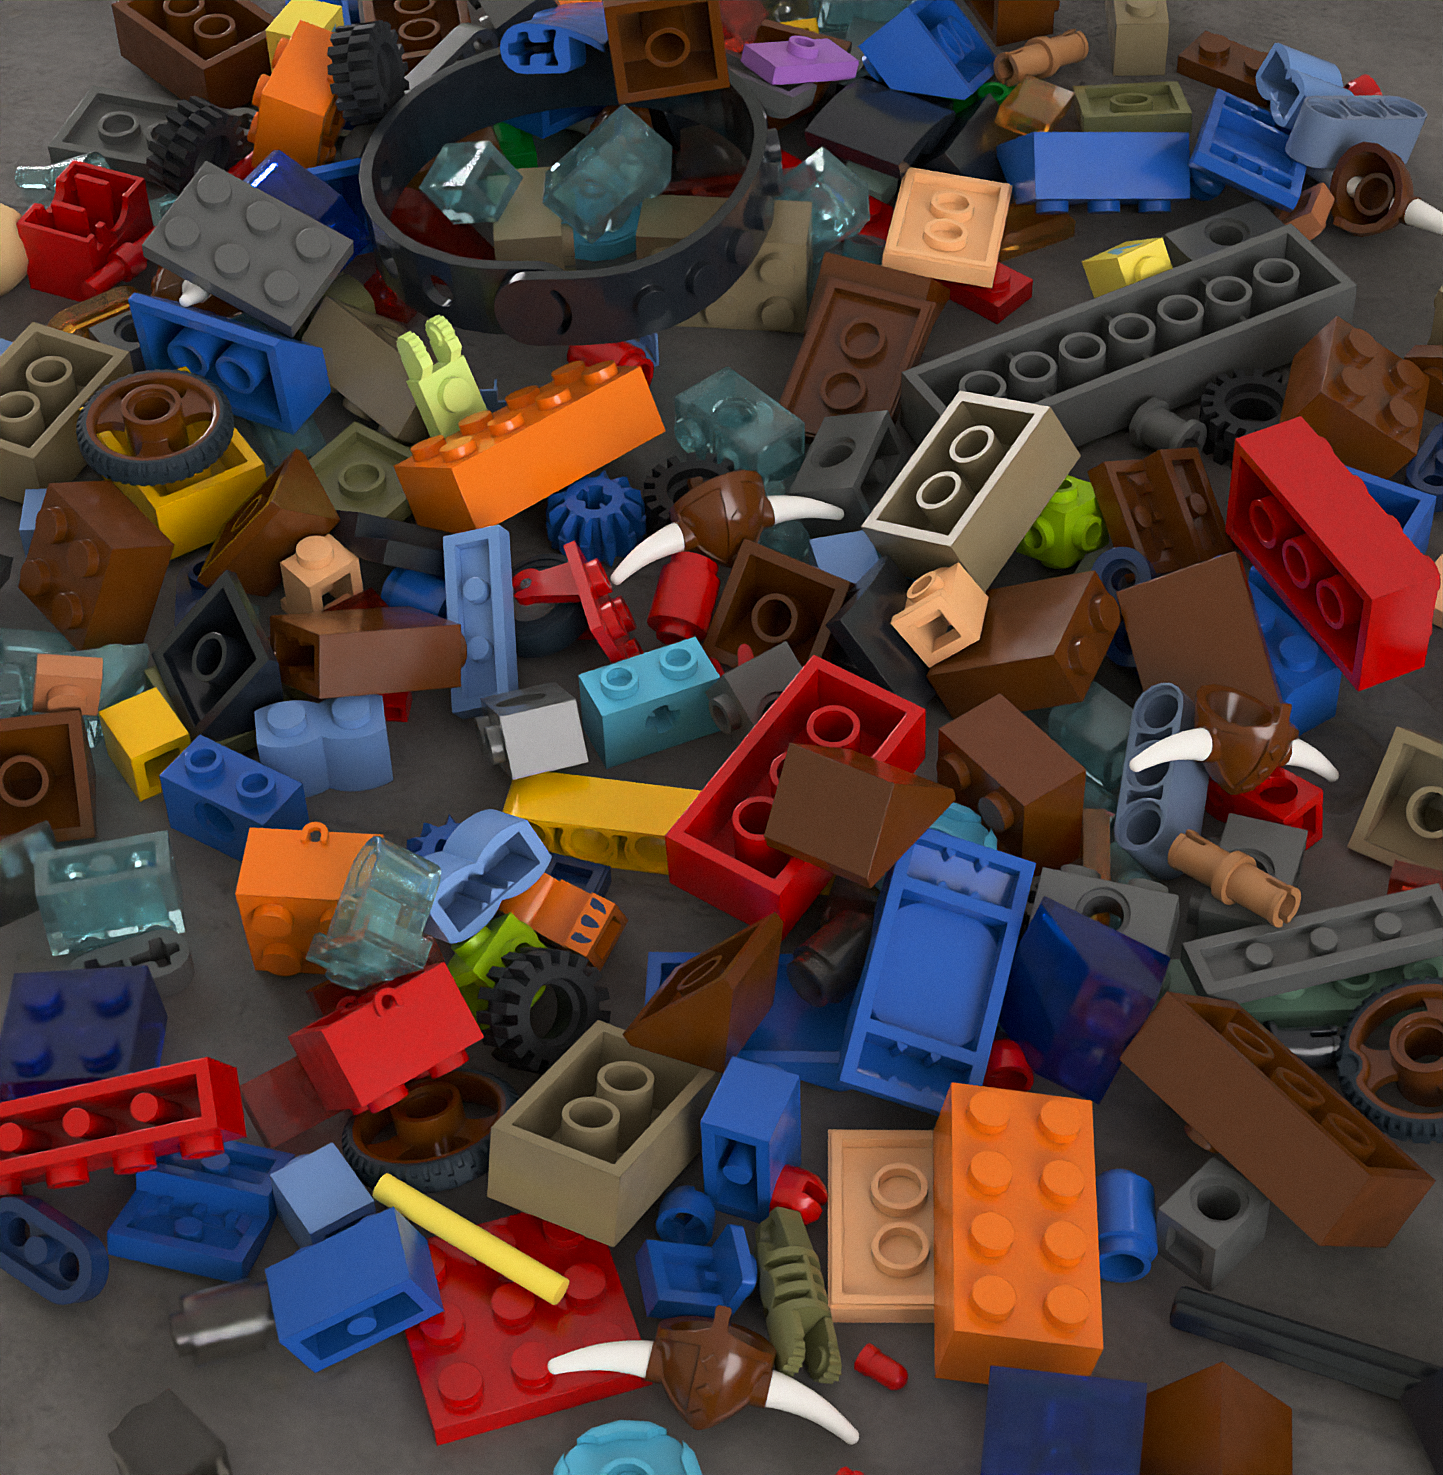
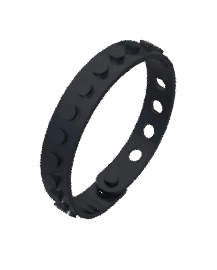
[358,40,783,346]

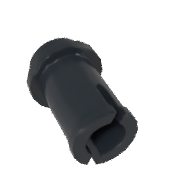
[1262,1021,1341,1068]

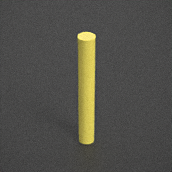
[372,1173,569,1305]

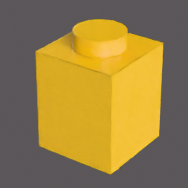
[98,687,191,802]

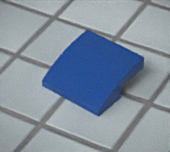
[107,1141,295,1285]

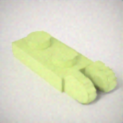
[396,314,487,439]

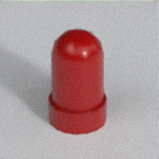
[854,1343,908,1391]

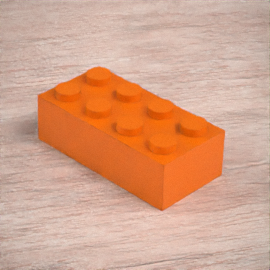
[393,360,666,533]
[933,1082,1103,1396]

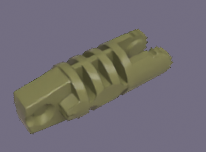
[754,1207,842,1384]

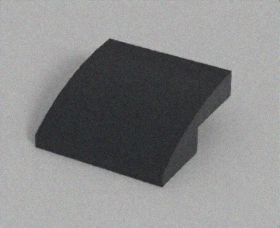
[805,78,956,180]
[331,510,455,577]
[826,555,937,708]

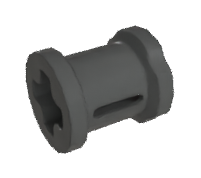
[1129,397,1207,454]

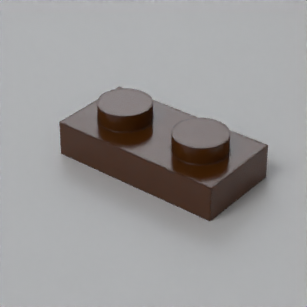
[1177,31,1270,108]

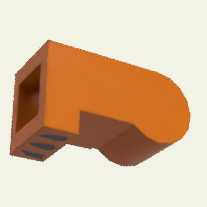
[496,872,629,972]

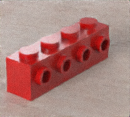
[0,1057,247,1198]

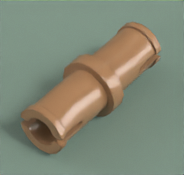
[994,29,1089,86]
[1167,829,1301,928]

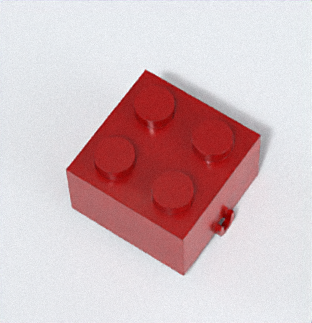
[288,962,485,1116]

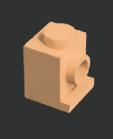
[280,534,366,614]
[891,562,989,668]

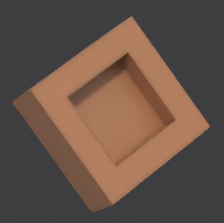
[1273,182,1335,241]
[32,653,103,716]

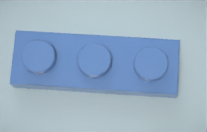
[443,524,519,719]

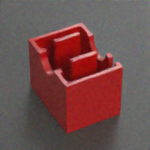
[16,160,154,308]

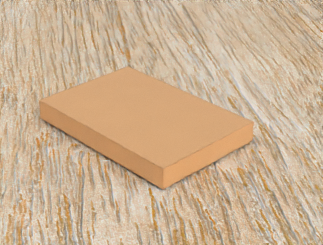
[882,167,1013,288]
[828,1129,934,1323]

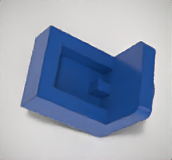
[634,1224,758,1321]

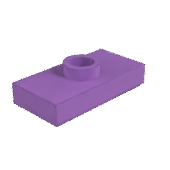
[741,36,859,85]

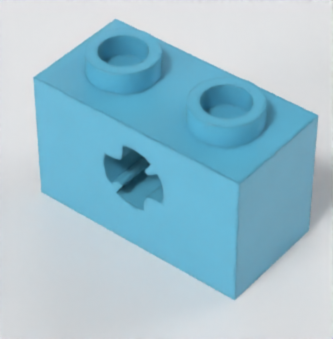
[578,637,721,769]

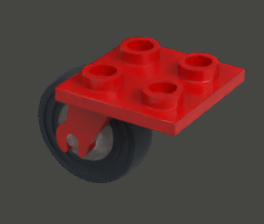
[511,540,644,664]

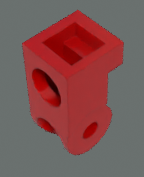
[1205,767,1323,851]

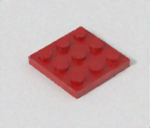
[403,1212,653,1446]

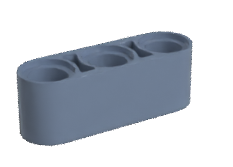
[1285,95,1428,169]
[1114,683,1209,880]

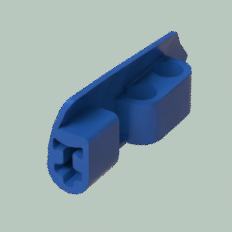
[500,1,609,74]

